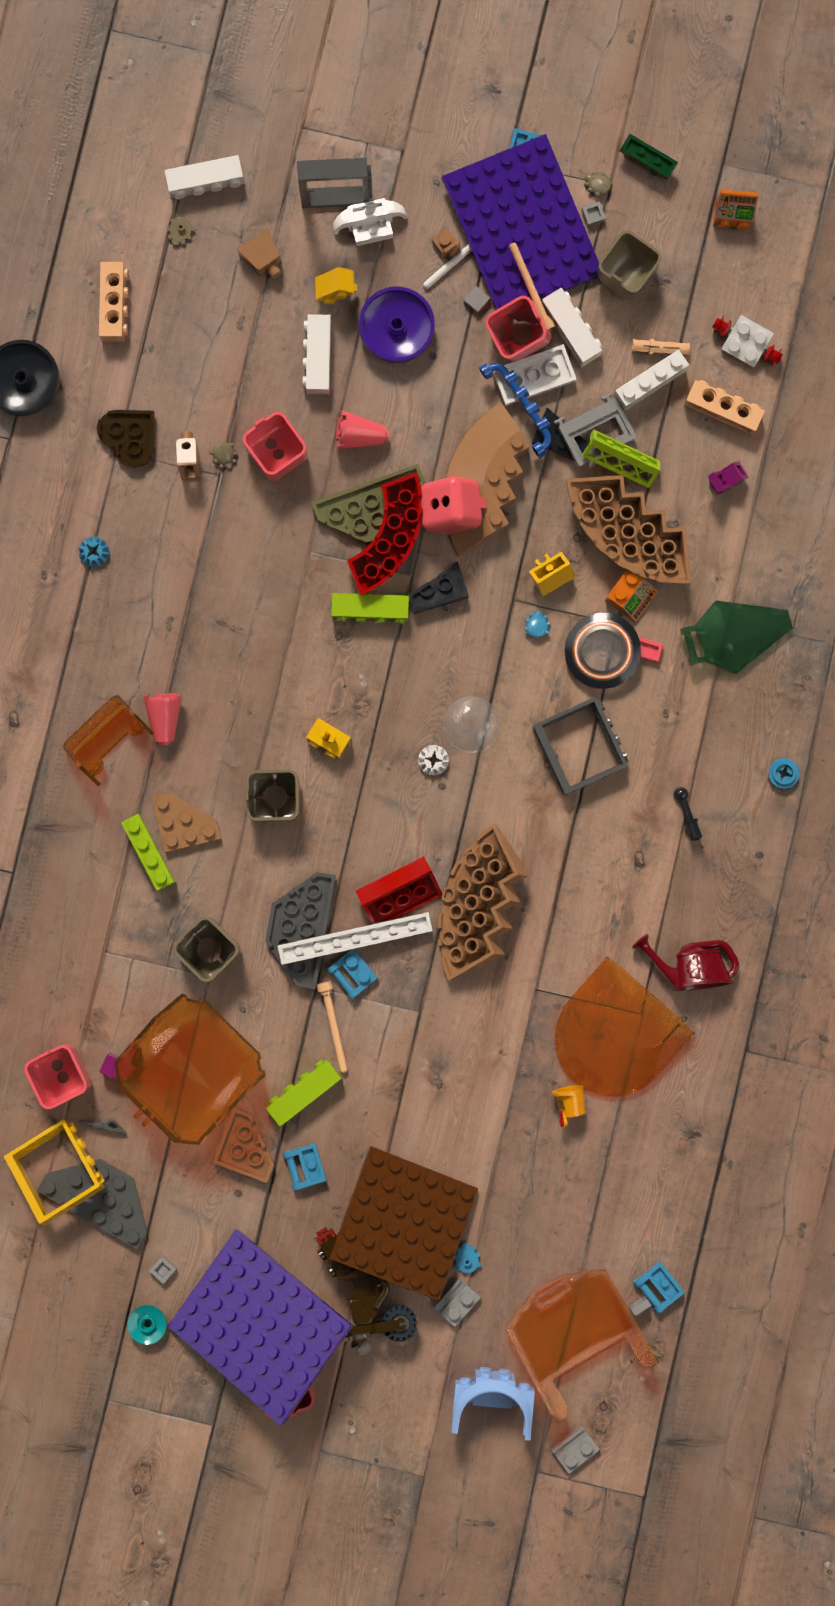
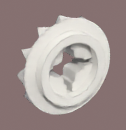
[418,745,449,775]

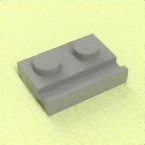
[434,1277,481,1327]
[551,1425,600,1474]

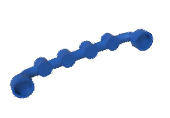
[479,363,552,459]

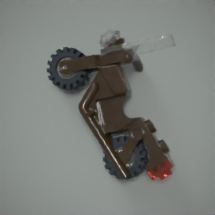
[314,1227,418,1356]

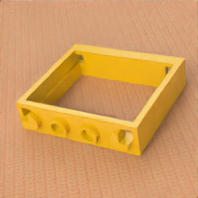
[4,1119,105,1225]

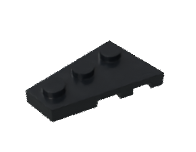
[532,407,589,461]
[409,561,469,614]

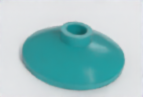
[127,1305,167,1345]

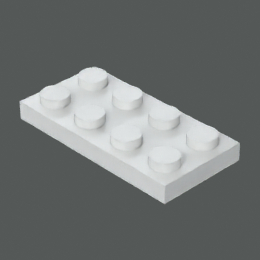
[493,344,577,406]

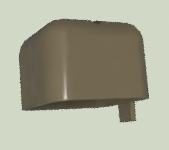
[245,770,300,822]
[173,917,241,982]

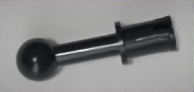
[673,787,703,841]

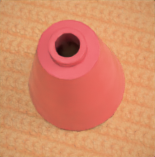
[336,410,389,449]
[143,693,182,745]

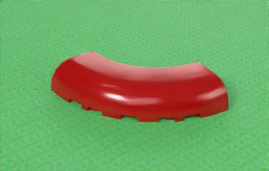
[347,472,423,596]

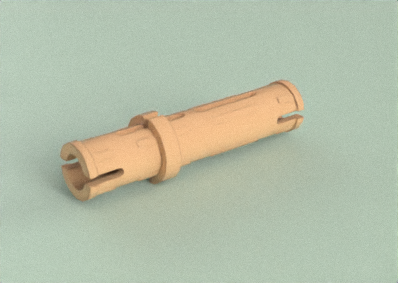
[632,339,690,355]

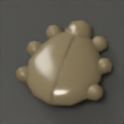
[584,172,612,197]
[167,217,195,245]
[210,441,238,470]

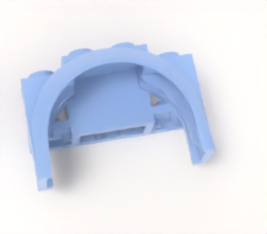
[451,1367,535,1440]

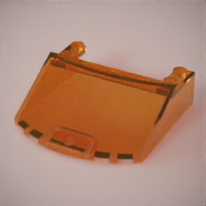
[505,1270,659,1423]

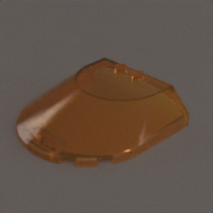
[554,956,695,1097]

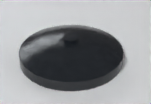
[0,340,60,416]

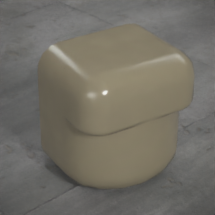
[597,231,661,299]

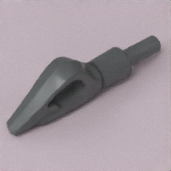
[81,1119,126,1134]

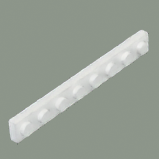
[277,912,432,965]

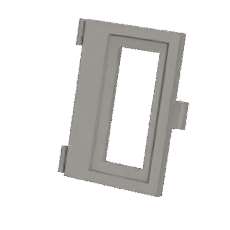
[553,393,637,467]

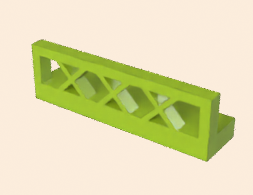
[582,430,660,488]

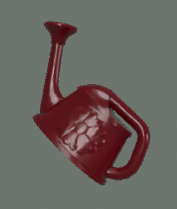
[632,934,739,991]

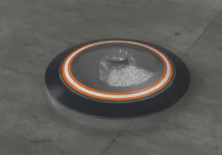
[565,613,641,689]

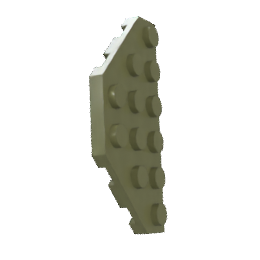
[312,464,425,544]

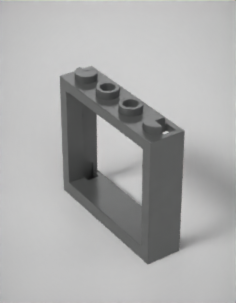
[297,158,373,208]
[532,697,629,796]

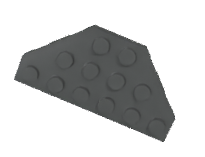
[265,872,336,990]
[36,1159,148,1250]

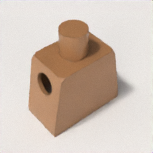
[237,229,281,279]
[176,431,201,480]

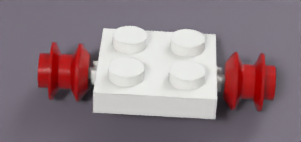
[712,315,784,367]

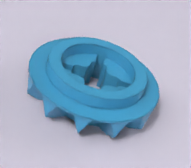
[79,536,109,567]
[768,758,799,789]

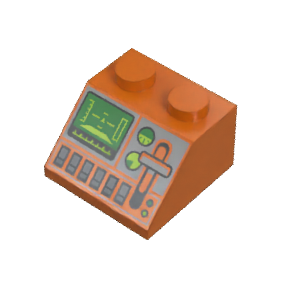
[713,189,759,230]
[605,570,658,623]

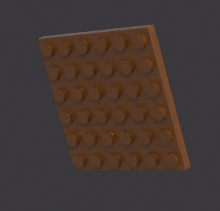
[329,1146,478,1301]

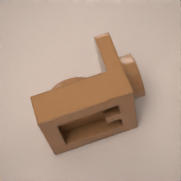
[432,228,460,259]

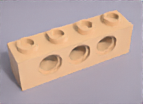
[99,262,129,342]
[684,380,765,436]

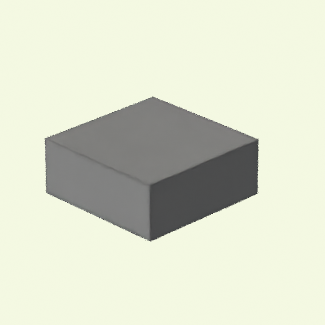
[581,201,606,227]
[464,286,490,314]
[149,1255,177,1284]
[629,1296,652,1316]

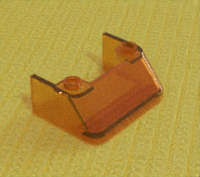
[63,695,154,786]

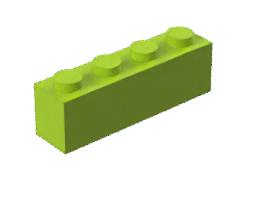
[332,593,409,624]
[121,814,176,891]
[266,1059,342,1126]

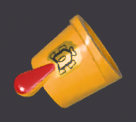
[551,1085,586,1128]

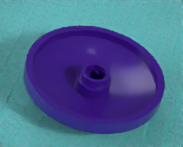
[359,286,435,363]

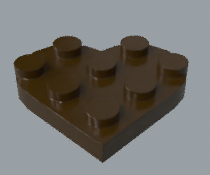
[97,410,155,468]

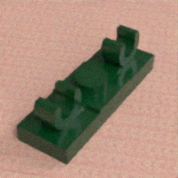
[619,134,678,180]

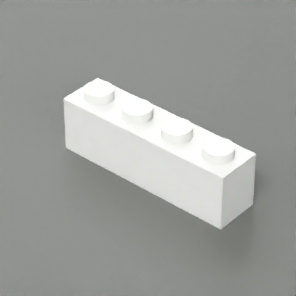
[165,155,244,199]
[542,288,602,368]
[303,314,331,395]
[613,349,689,411]

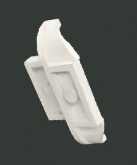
[333,198,408,246]

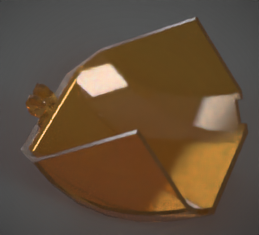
[114,994,266,1145]

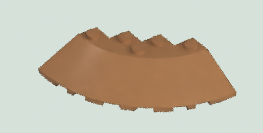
[444,403,530,556]
[566,475,691,584]
[437,824,528,981]

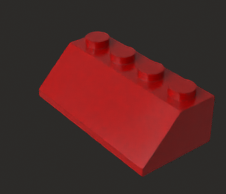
[355,856,443,924]

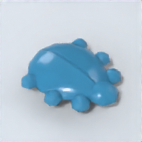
[524,610,551,638]
[454,1243,481,1273]

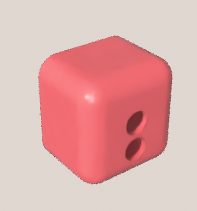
[243,412,308,481]
[421,476,487,535]
[24,1044,91,1109]

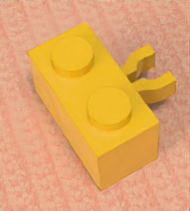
[315,267,357,304]
[529,552,576,597]
[306,718,351,759]

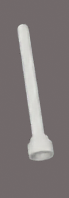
[423,244,471,289]

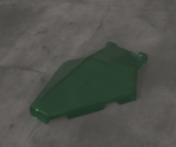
[680,600,793,674]

